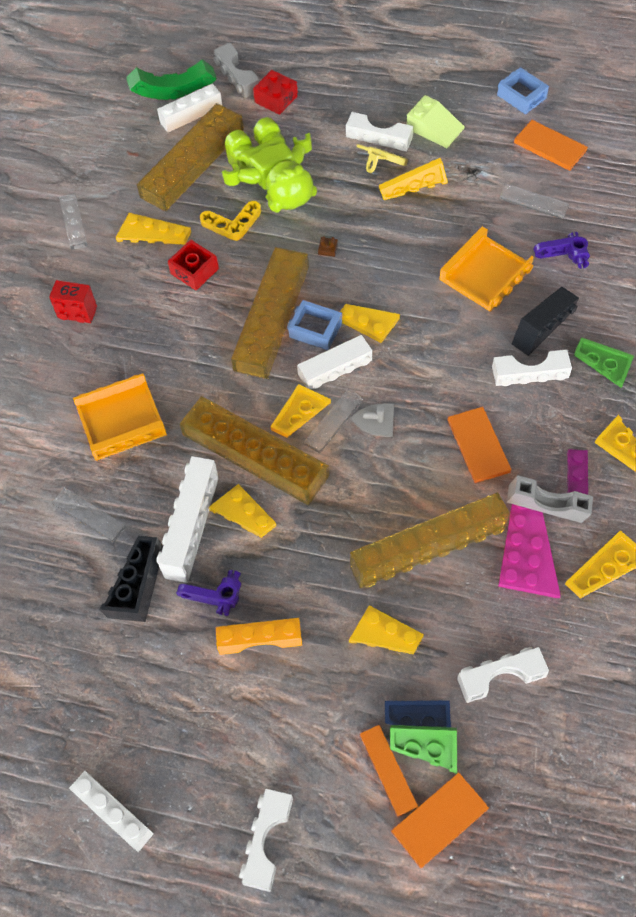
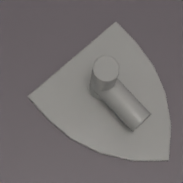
[350,403,394,437]

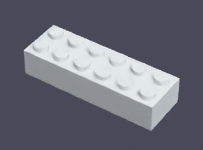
[157,456,219,583]

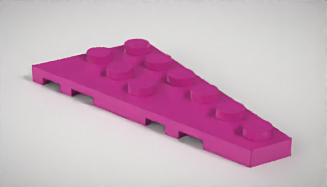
[498,504,561,599]

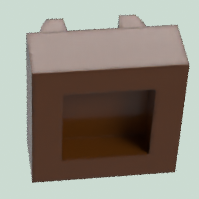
[318,236,338,257]

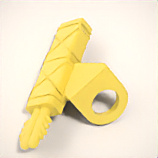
[356,144,408,173]

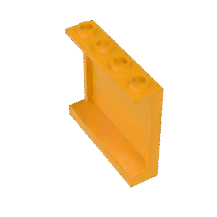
[439,226,534,312]
[73,373,167,461]

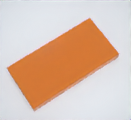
[514,120,588,171]
[447,407,512,483]
[391,773,489,869]

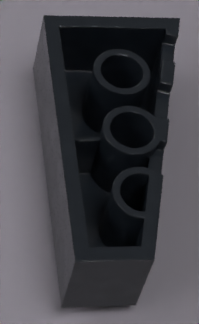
[511,286,579,356]
[99,536,163,622]

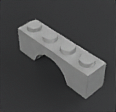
[214,43,260,99]
[507,475,593,523]

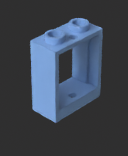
[497,67,549,115]
[287,300,342,350]

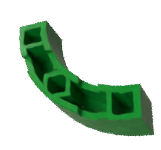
[126,59,217,100]

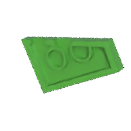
[574,337,634,388]
[390,725,457,774]

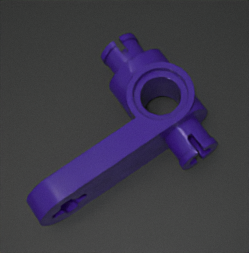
[533,232,590,269]
[176,570,241,616]

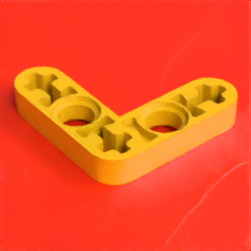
[200,201,261,241]

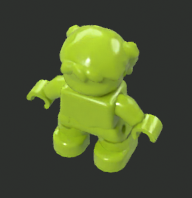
[222,117,317,213]

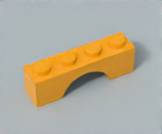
[216,618,302,655]

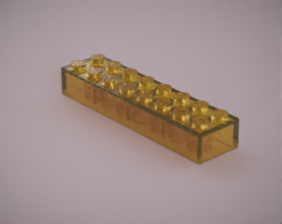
[137,103,244,212]
[231,247,309,379]
[180,396,329,506]
[350,492,509,588]

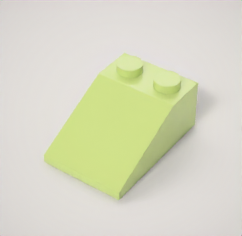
[407,95,464,148]

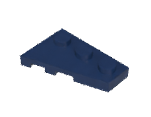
[384,700,451,727]

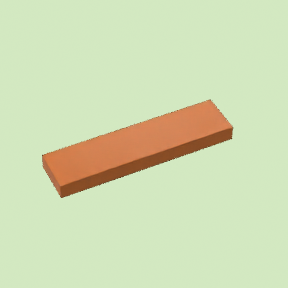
[360,725,418,817]

